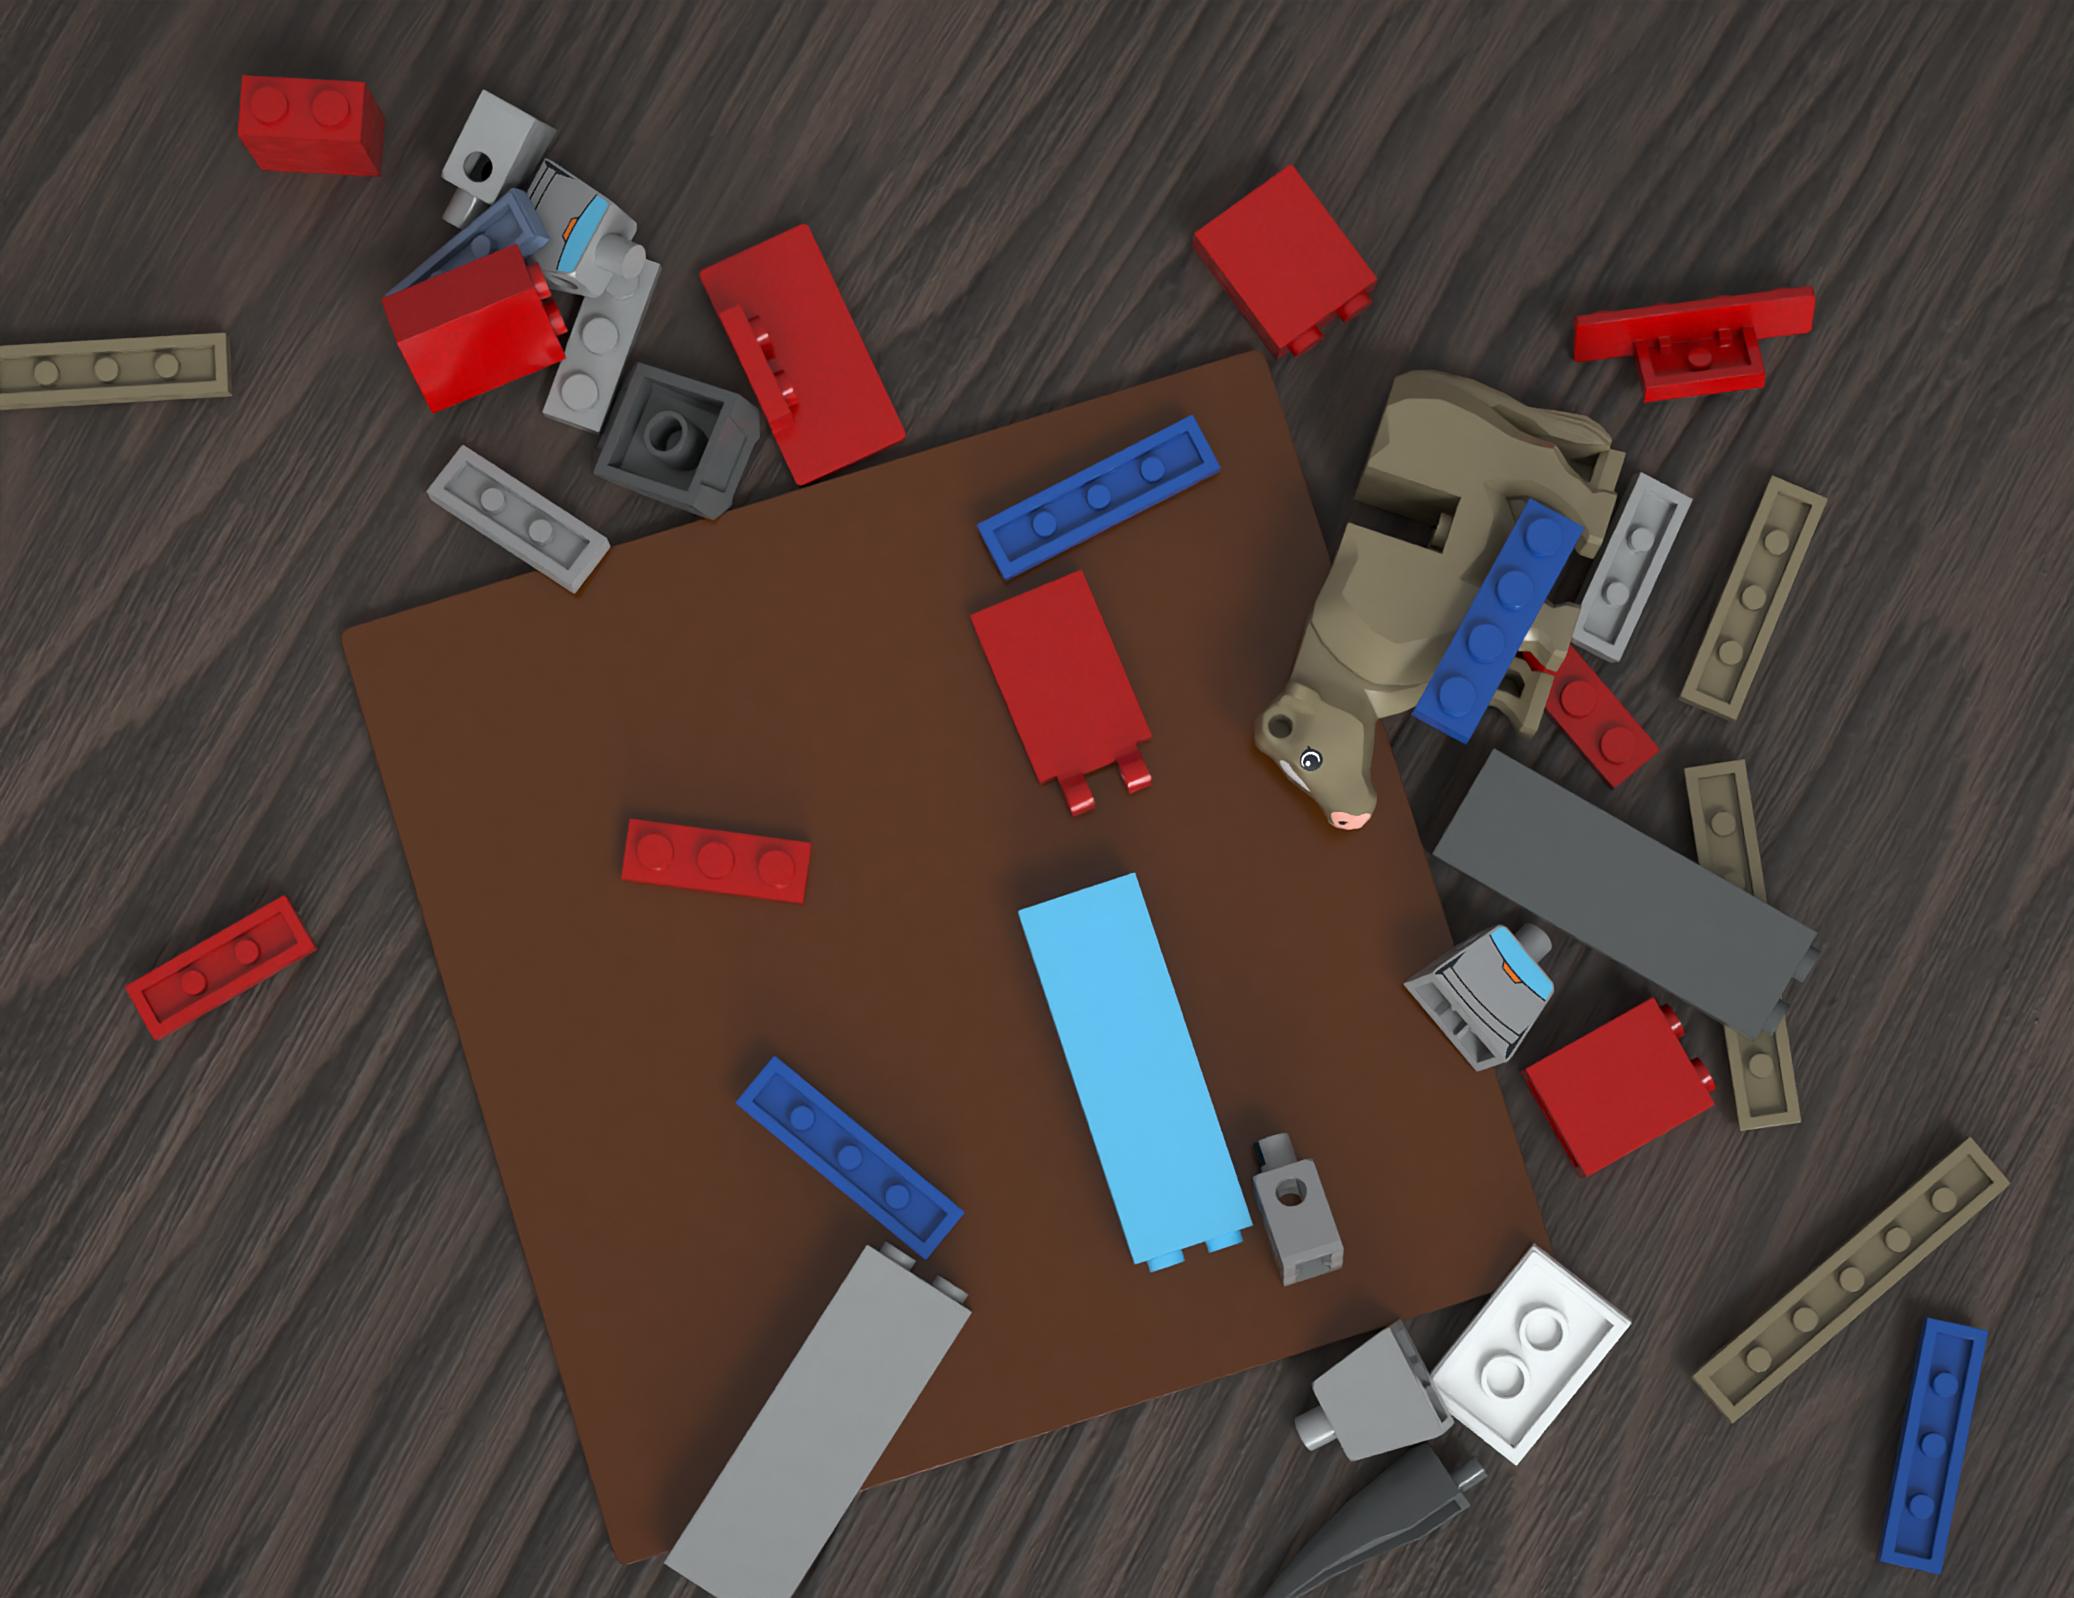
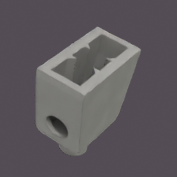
[441,89,557,230]
[1295,1318,1455,1461]

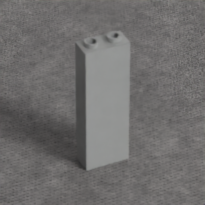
[664,1241,973,1598]

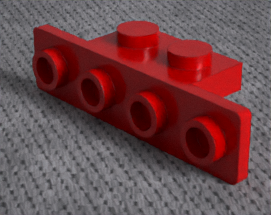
[1572,286,1816,403]

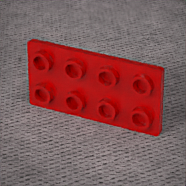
[699,224,906,487]

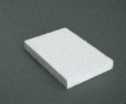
[1429,1243,1632,1466]

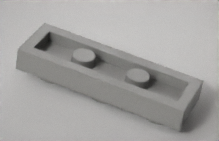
[542,259,662,436]
[426,444,611,594]
[1571,472,1693,663]

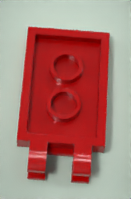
[969,569,1152,818]

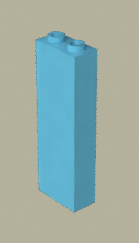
[1018,872,1253,1272]

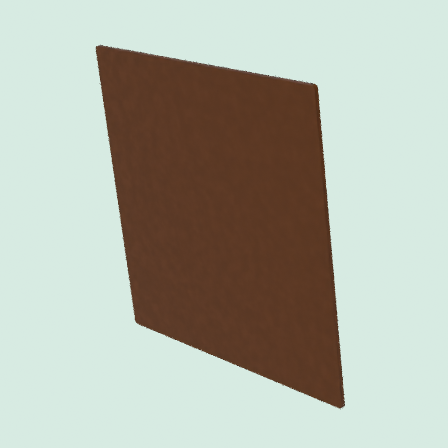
[341,350,1556,1565]

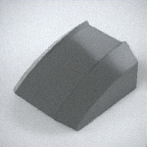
[591,362,760,520]

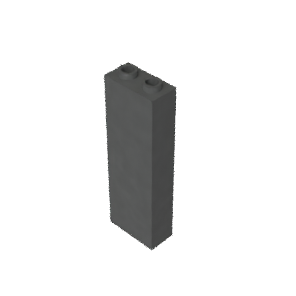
[1432,748,1821,1042]

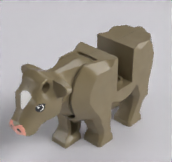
[1254,369,1626,830]

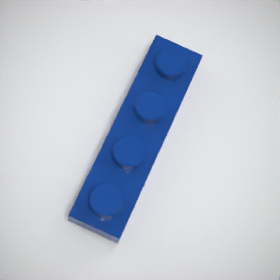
[977,414,1221,582]
[1411,498,1585,745]
[735,1055,965,1260]
[1876,1317,1988,1575]

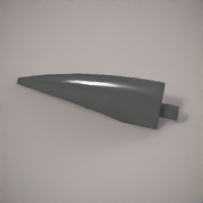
[1263,1440,1488,1598]

